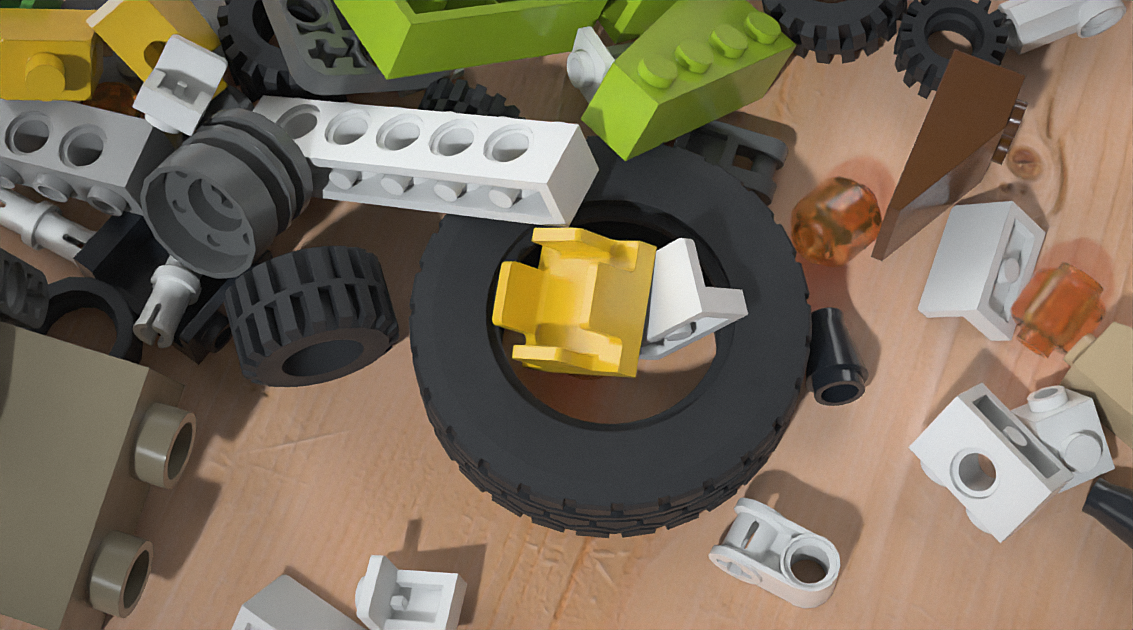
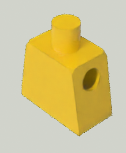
[86,0,229,101]
[0,8,103,102]

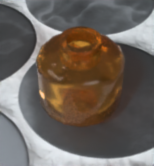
[790,176,882,268]
[1010,262,1107,359]

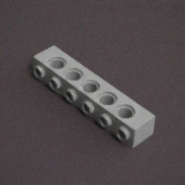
[0,98,176,216]

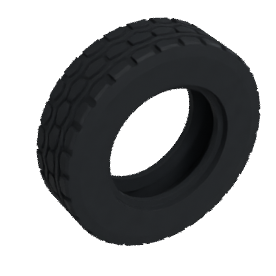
[409,136,812,538]

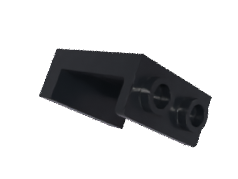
[73,211,273,365]

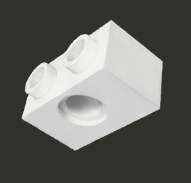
[908,383,1075,543]

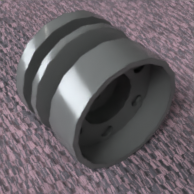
[140,108,313,279]

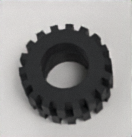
[217,0,374,103]
[762,0,908,64]
[224,246,400,387]

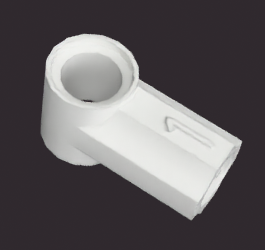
[998,0,1127,55]

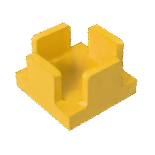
[492,228,657,378]

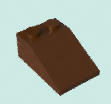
[871,49,1028,261]

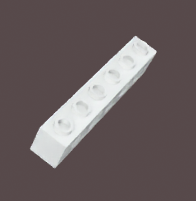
[252,95,599,228]

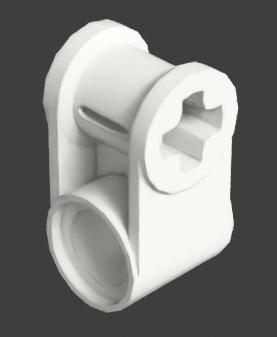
[708,498,841,609]

